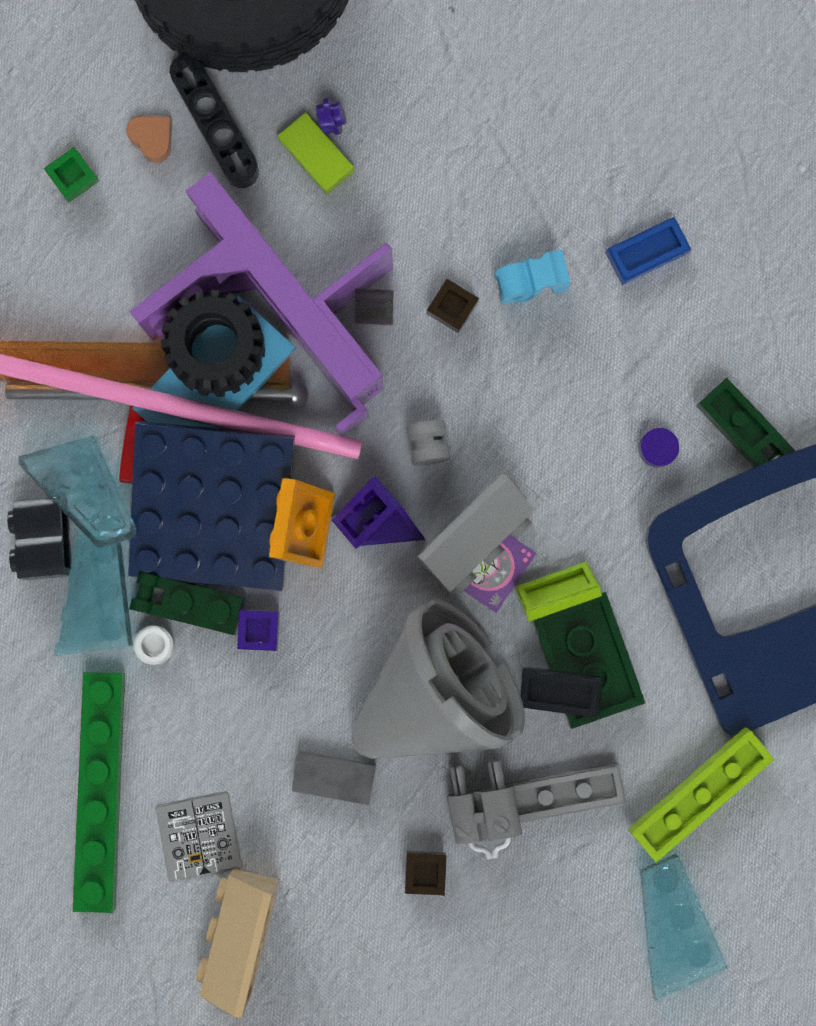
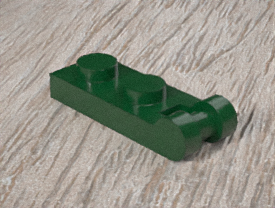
[696,378,795,467]
[129,572,245,635]

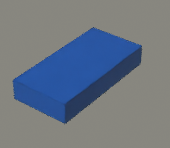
[605,217,692,285]

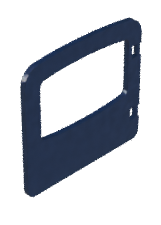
[645,444,816,736]

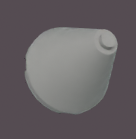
[352,599,525,759]

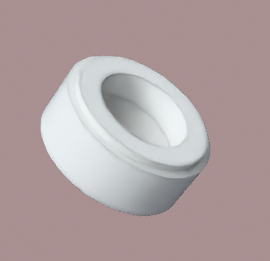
[134,626,175,665]

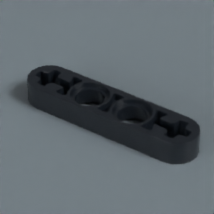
[169,54,259,188]

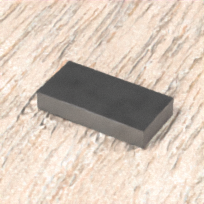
[292,751,376,805]

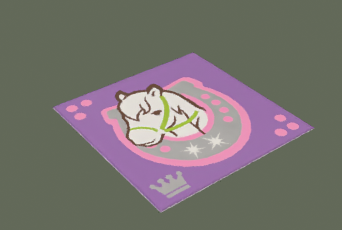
[464,534,537,613]

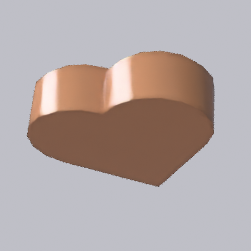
[126,116,172,163]

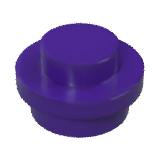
[316,96,347,135]

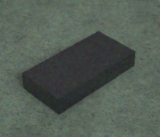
[520,667,603,718]

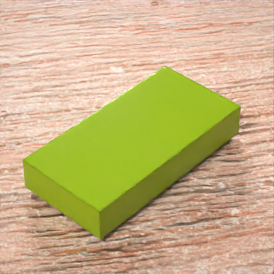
[277,112,355,196]
[514,561,602,622]

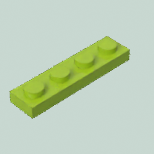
[627,727,775,863]

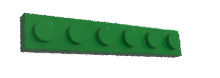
[72,672,125,913]

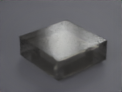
[355,289,394,325]

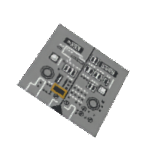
[155,792,242,881]

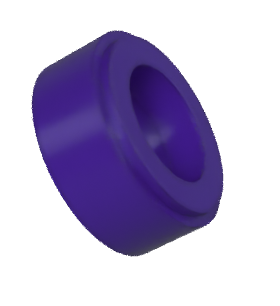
[639,428,679,468]

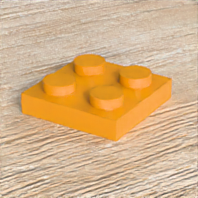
[269,478,335,569]

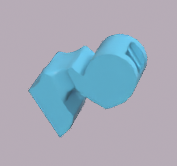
[494,249,570,304]

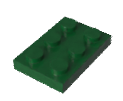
[532,592,645,729]

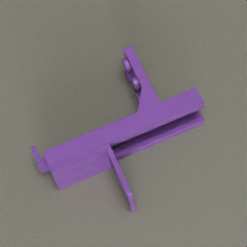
[129,172,393,436]

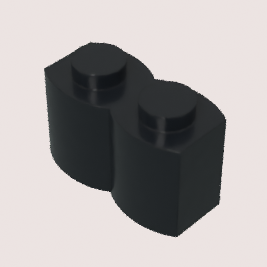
[7,497,72,581]

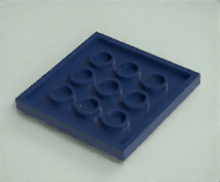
[128,421,295,591]

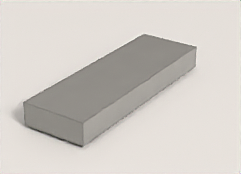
[505,763,626,823]

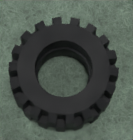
[161,290,265,397]

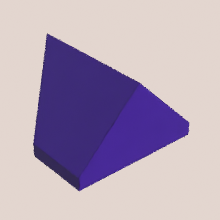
[331,476,426,549]

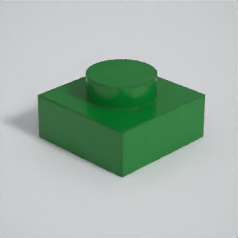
[43,147,99,203]

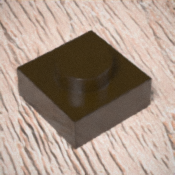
[426,279,479,334]
[405,851,447,896]

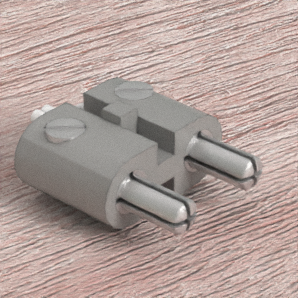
[447,760,522,859]

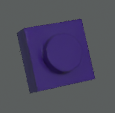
[237,610,280,651]

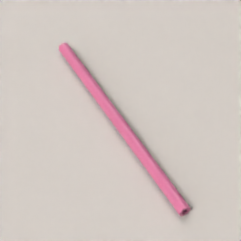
[0,354,362,460]

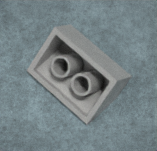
[417,472,534,593]

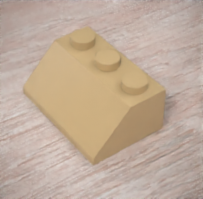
[196,869,280,1019]

